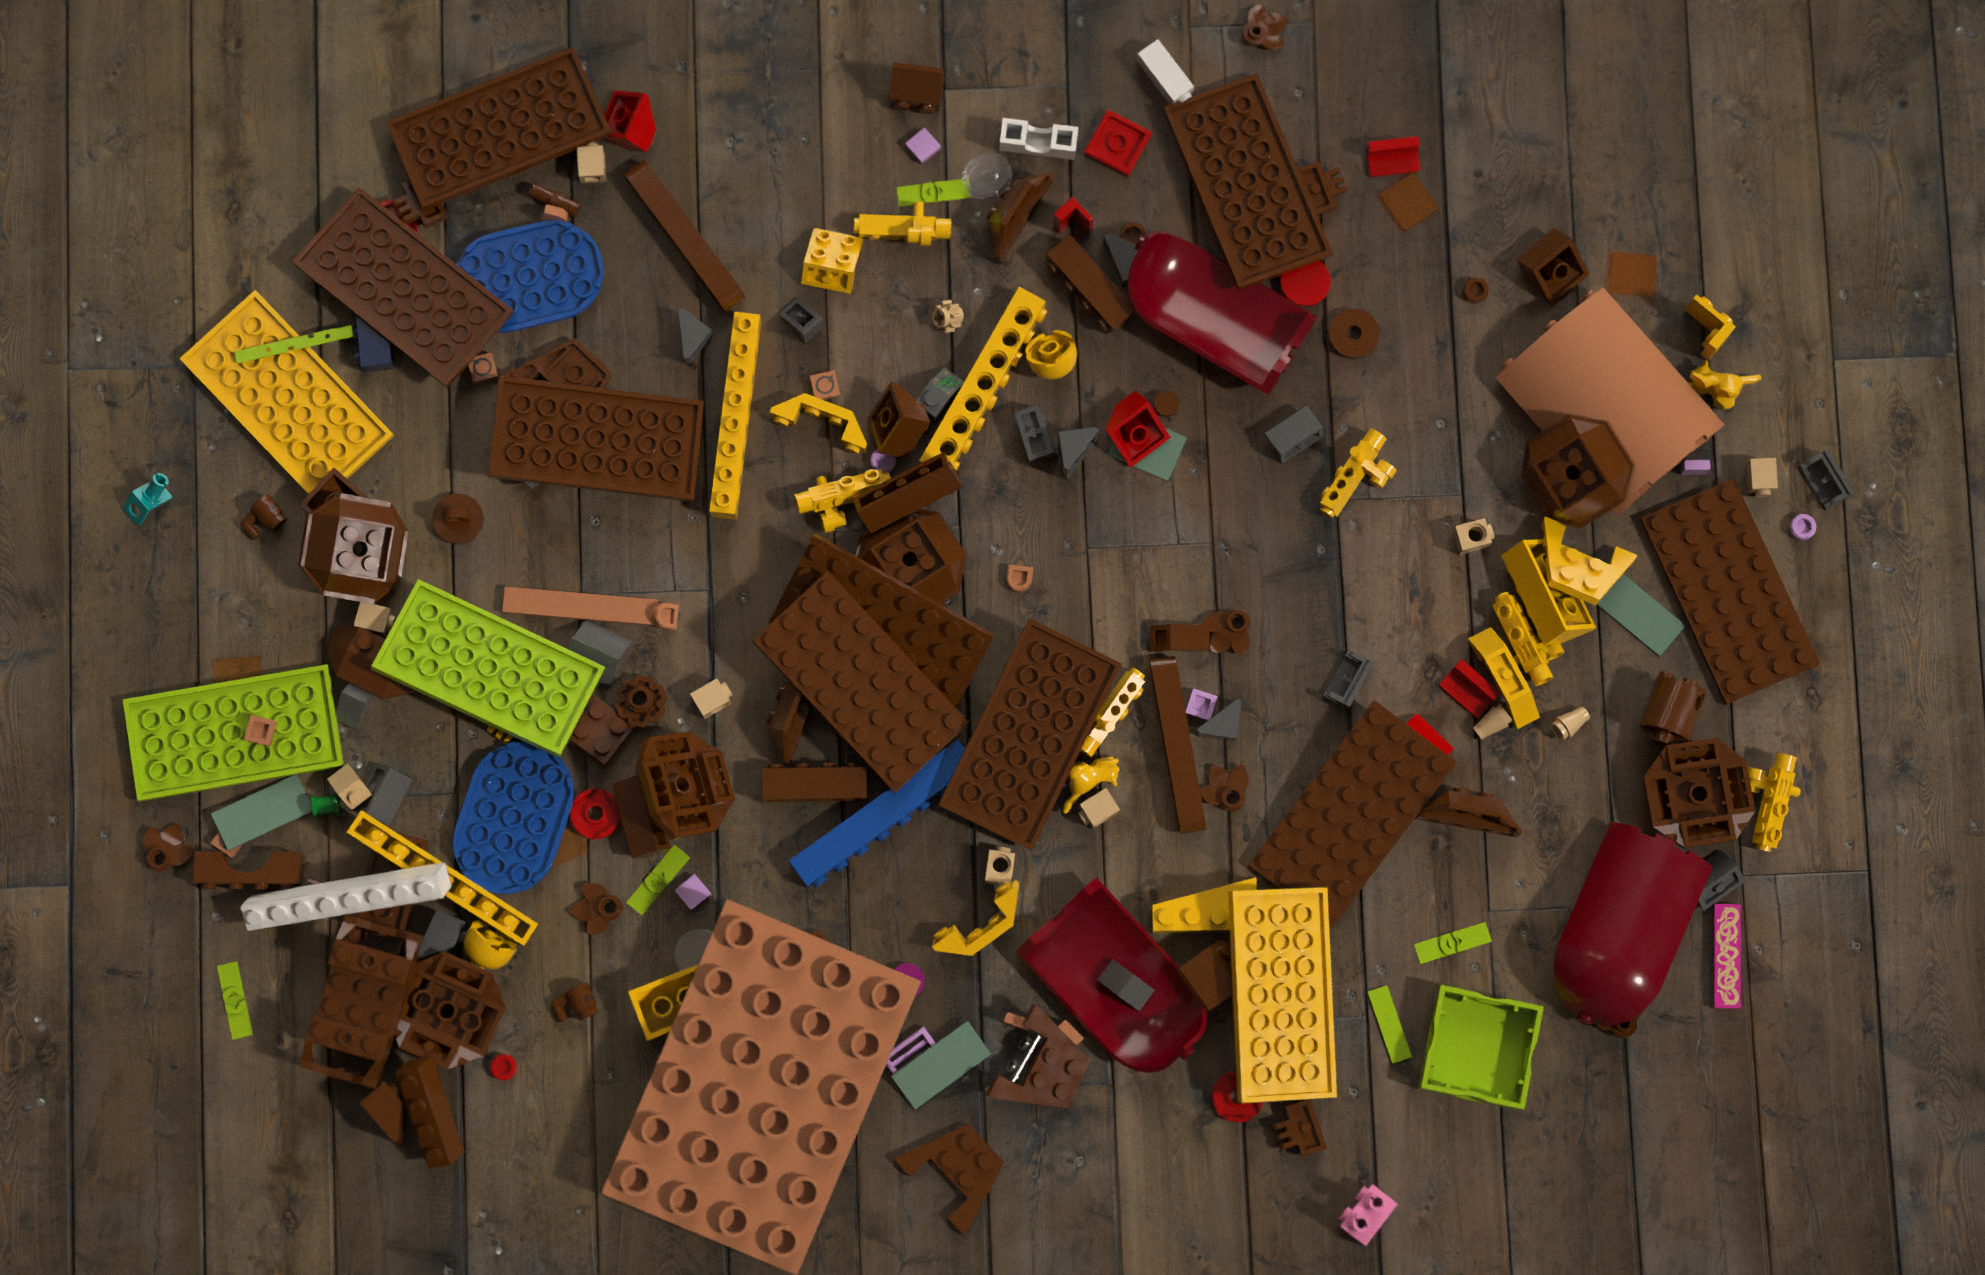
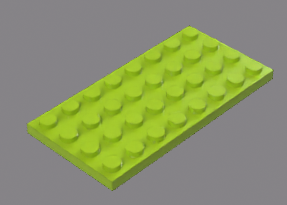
[371,579,605,758]
[123,664,344,802]

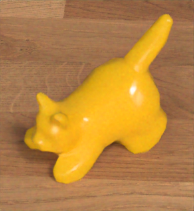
[1688,360,1761,410]
[1063,756,1120,814]

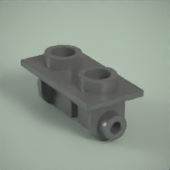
[1003,1032,1044,1085]

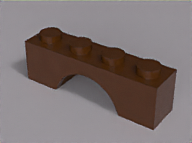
[193,851,303,890]

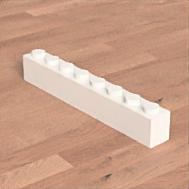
[241,862,451,931]

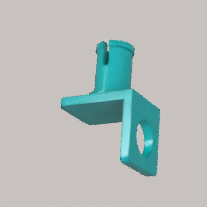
[122,473,172,526]

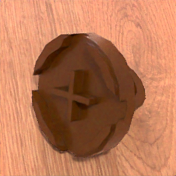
[432,493,484,545]

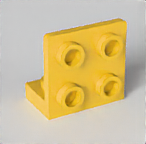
[801,228,863,294]
[1685,295,1736,361]

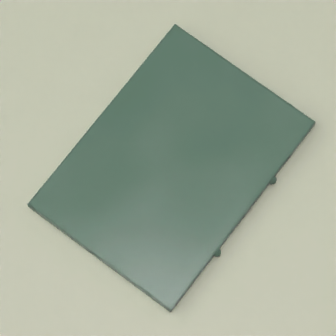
[1107,428,1187,481]

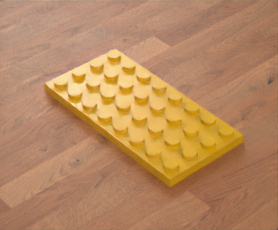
[179,290,394,494]
[1228,887,1337,1103]

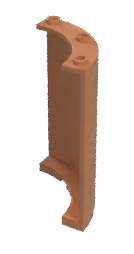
[1495,288,1725,516]

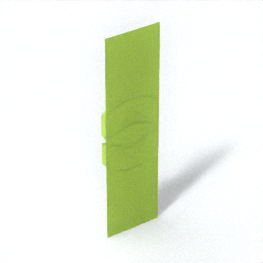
[897,178,972,207]
[626,845,690,915]
[1414,922,1492,964]
[217,961,253,1040]
[1368,985,1412,1064]

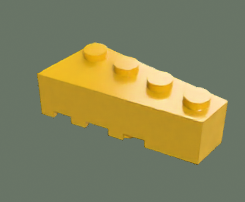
[1151,878,1257,934]

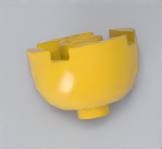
[1025,330,1078,380]
[464,921,517,970]

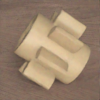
[932,300,964,333]

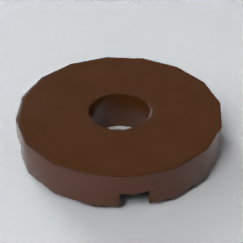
[1328,308,1379,359]

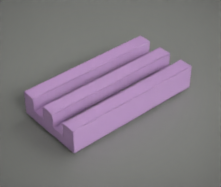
[886,1026,936,1074]

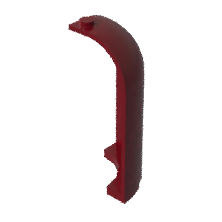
[1128,231,1318,395]
[1554,822,1713,1026]
[1015,877,1207,1073]

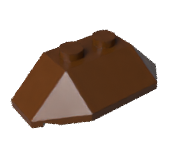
[986,172,1054,264]
[326,624,418,700]
[766,681,813,766]
[1416,788,1522,838]

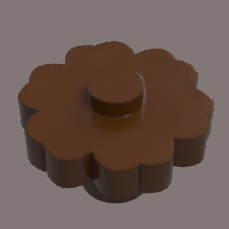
[615,675,668,729]

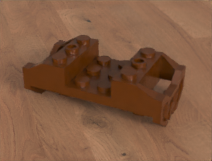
[299,914,425,1089]

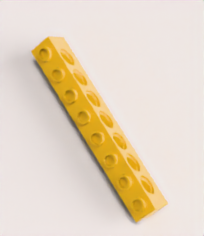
[919,287,1047,471]
[710,312,761,520]
[347,810,538,947]

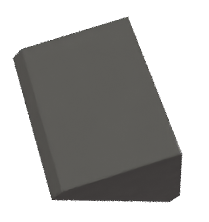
[1058,427,1099,480]
[568,620,632,687]

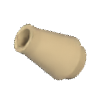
[1473,704,1513,740]
[1550,706,1590,741]

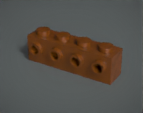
[1046,234,1136,335]
[853,452,962,533]
[762,762,867,803]
[396,1056,465,1169]

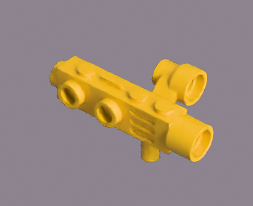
[854,202,951,246]
[1319,428,1397,518]
[794,469,891,533]
[1492,592,1565,686]
[1080,667,1145,758]
[1747,752,1800,852]

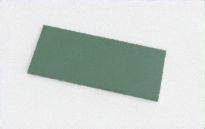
[1597,574,1686,657]
[211,775,312,851]
[891,1021,991,1109]

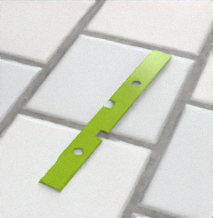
[235,325,354,363]

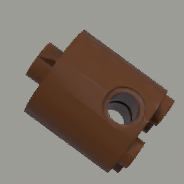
[1640,672,1706,747]

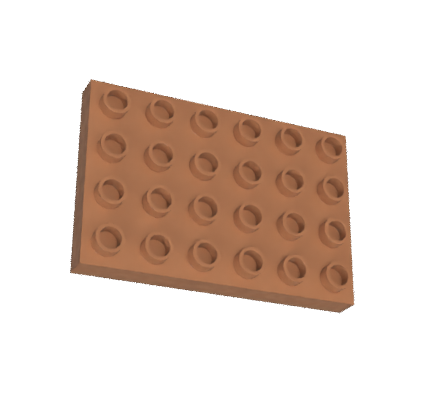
[601,899,921,1275]

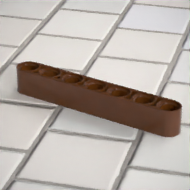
[623,160,746,312]
[1149,656,1206,834]

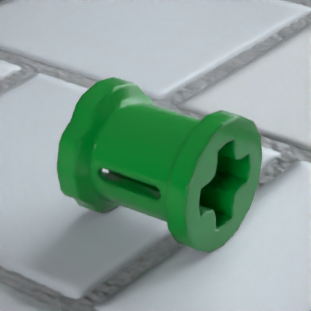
[311,793,341,819]

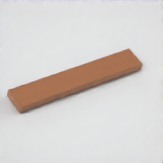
[502,587,659,626]

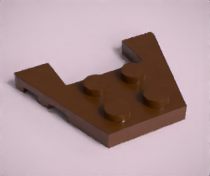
[504,338,612,389]
[986,1004,1091,1108]
[894,1124,1004,1235]

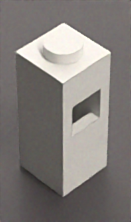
[1137,39,1194,104]

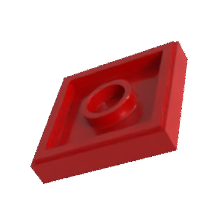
[1084,109,1152,177]

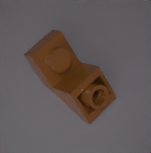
[1150,624,1210,652]

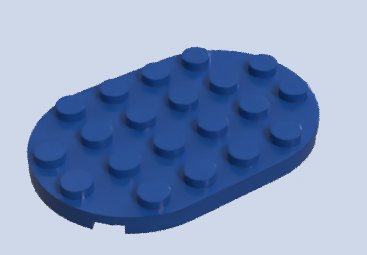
[456,220,604,333]
[453,741,574,895]

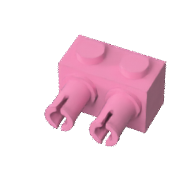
[1338,1184,1397,1246]

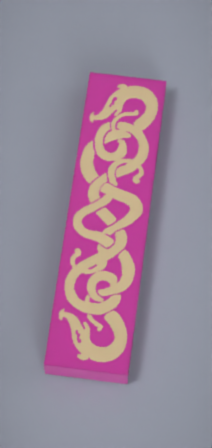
[1713,904,1741,1009]

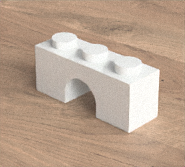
[999,118,1078,160]

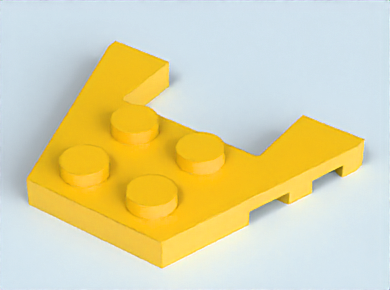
[1541,516,1637,606]

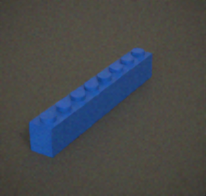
[789,740,965,888]

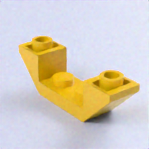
[770,393,867,454]
[1468,627,1540,730]
[932,880,1019,956]

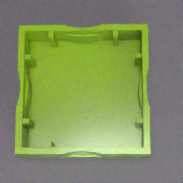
[1418,985,1544,1111]

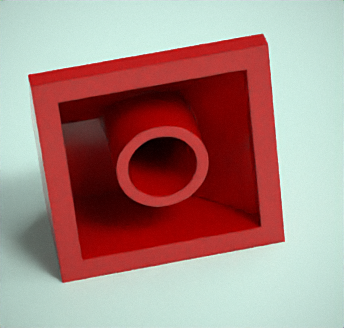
[603,90,656,152]
[1105,390,1171,468]

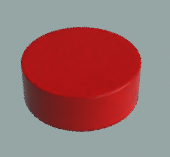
[490,1054,517,1081]

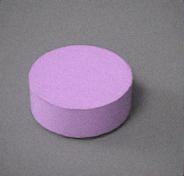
[871,449,896,473]
[1789,514,1816,541]

